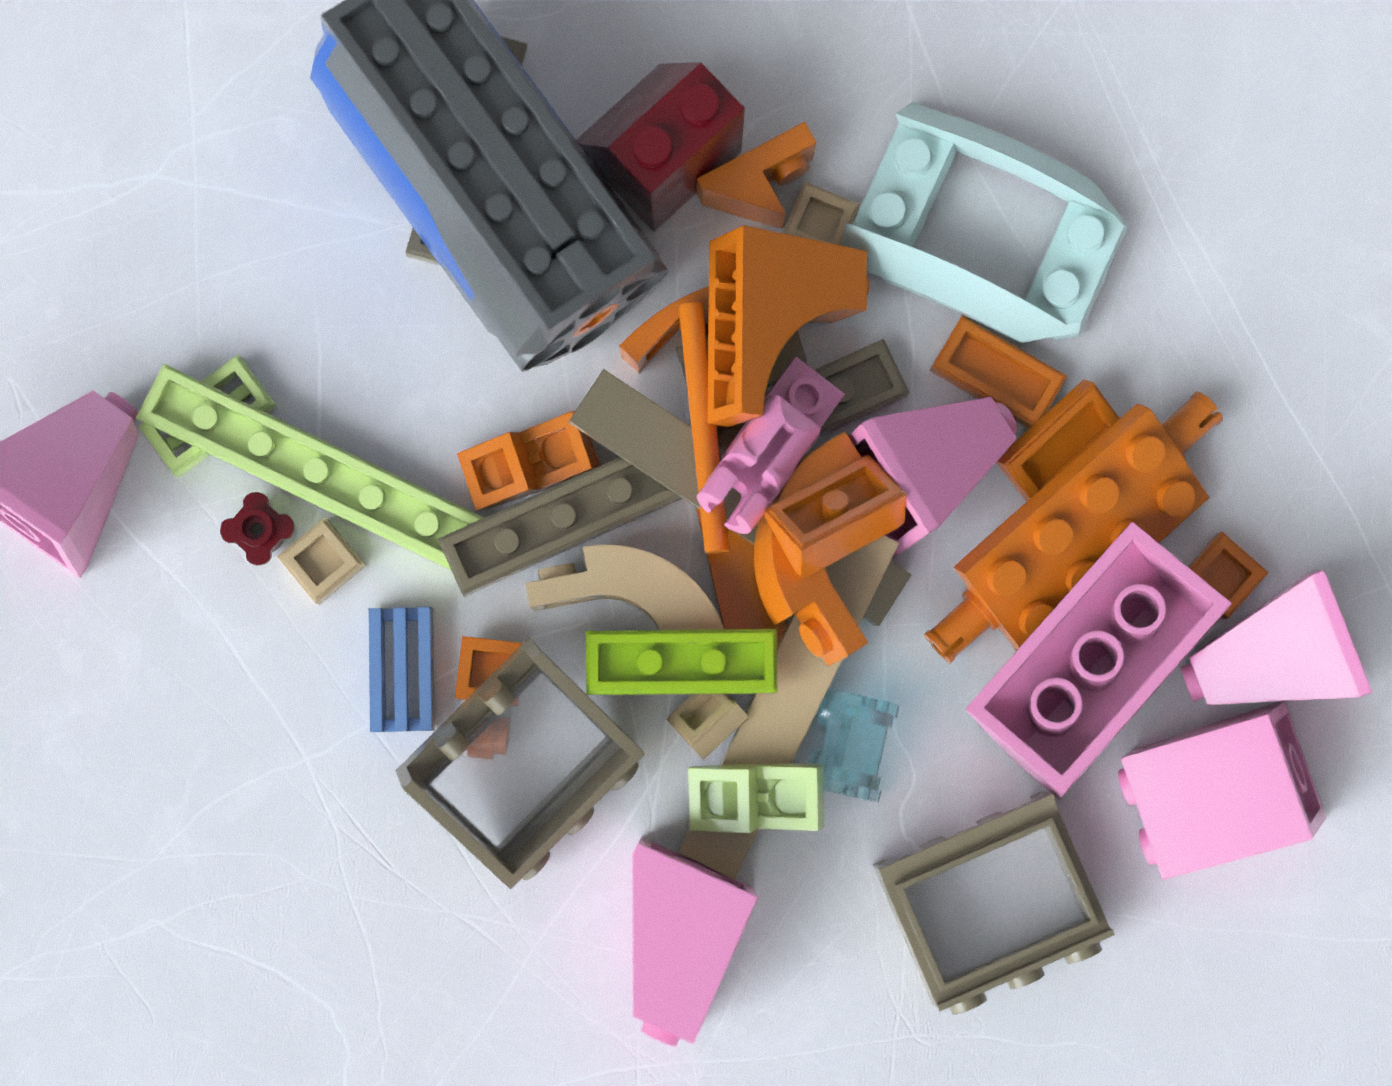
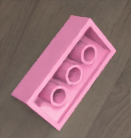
[965,522,1232,800]

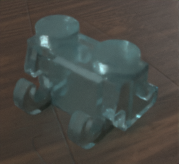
[808,690,900,802]

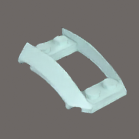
[842,102,1128,346]

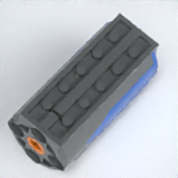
[310,0,669,372]

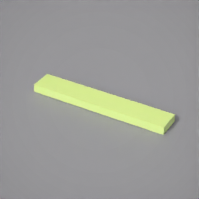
[136,364,484,571]

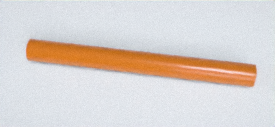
[678,302,730,554]

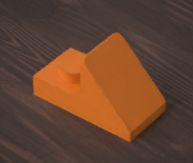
[697,122,817,228]

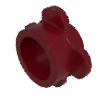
[220,492,295,566]

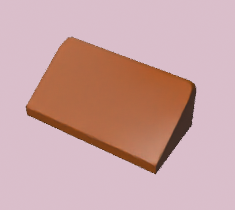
[764,455,907,579]

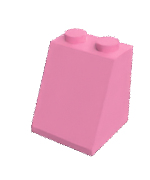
[1118,701,1326,880]
[633,837,758,1046]

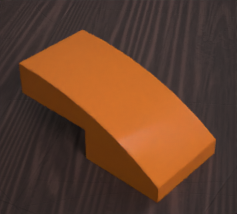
[619,286,709,373]
[457,411,600,511]

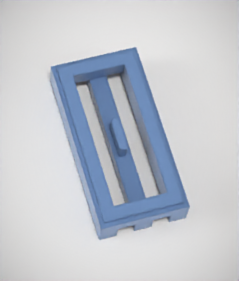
[368,607,435,732]

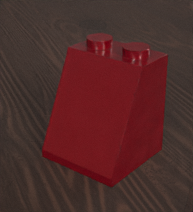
[576,62,745,232]

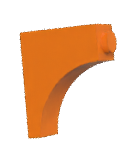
[707,225,869,427]

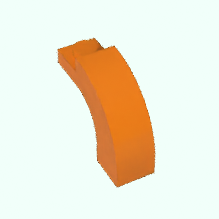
[754,431,868,666]

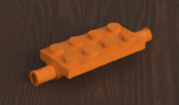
[924,392,1223,664]

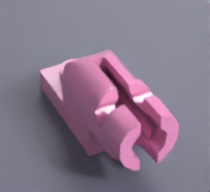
[697,357,845,534]

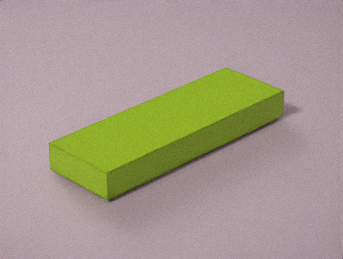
[586,629,778,695]

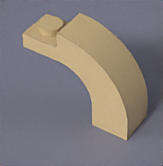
[525,545,724,630]

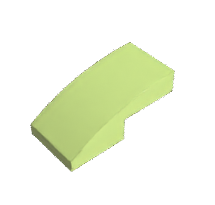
[688,764,825,833]

